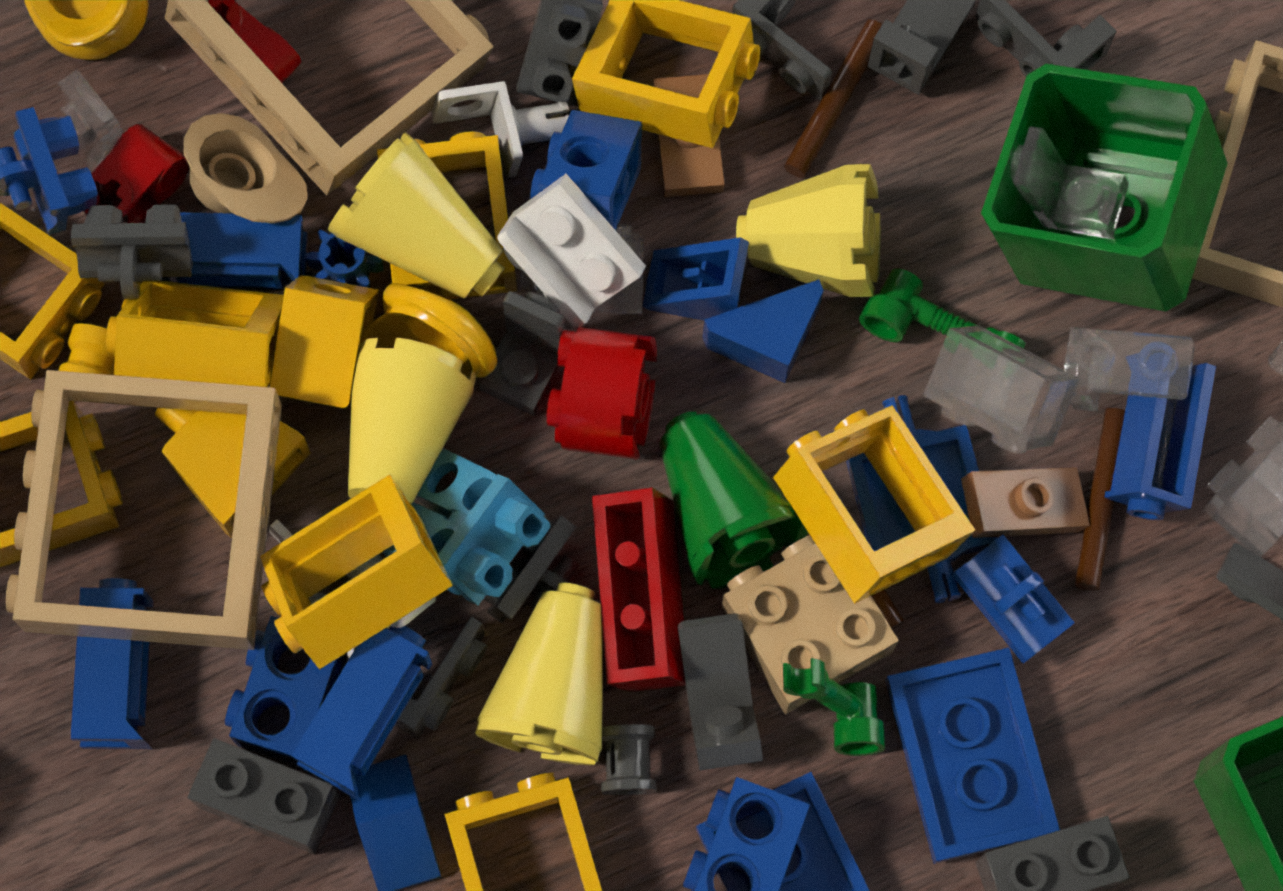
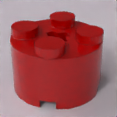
[547,327,657,460]

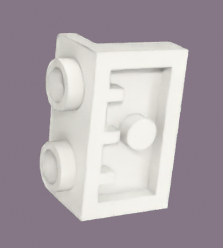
[497,174,646,329]

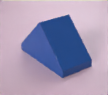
[642,237,749,320]
[702,279,824,383]
[350,755,442,891]

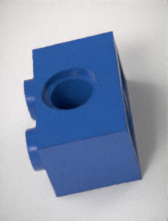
[530,110,642,231]

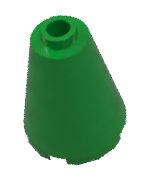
[659,411,808,589]

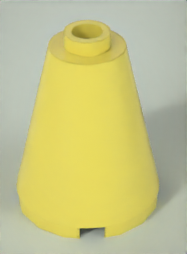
[328,132,505,299]
[348,338,476,504]
[475,583,604,766]

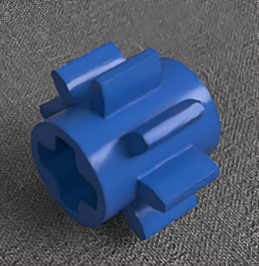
[305,230,384,288]

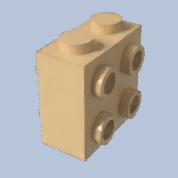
[721,535,899,715]

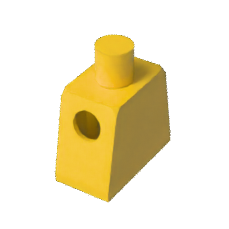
[155,407,311,539]

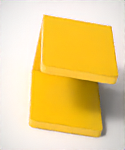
[270,275,379,408]

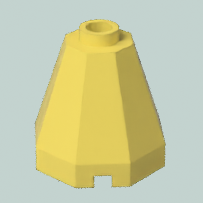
[736,164,881,297]

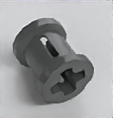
[601,724,656,796]

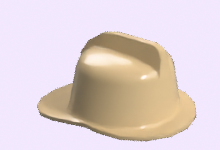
[184,113,308,224]

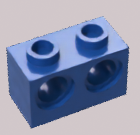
[225,616,347,764]
[682,777,810,891]

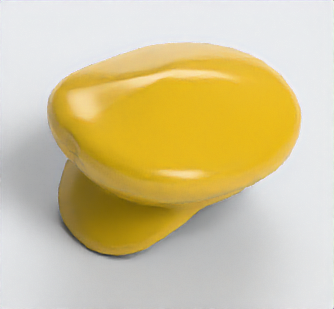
[24,0,149,60]
[360,283,497,377]

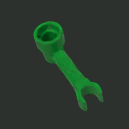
[859,268,1026,374]
[783,658,885,756]

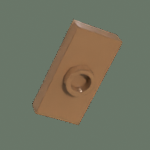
[653,74,724,197]
[961,467,1090,538]

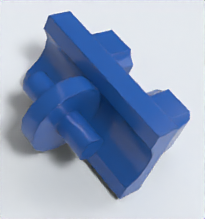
[0,107,98,235]
[952,535,1075,664]

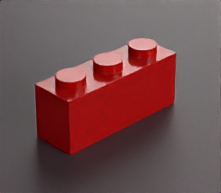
[592,487,686,692]

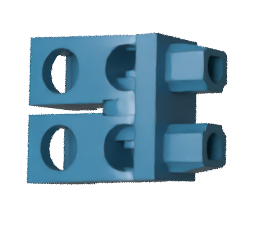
[382,448,550,606]

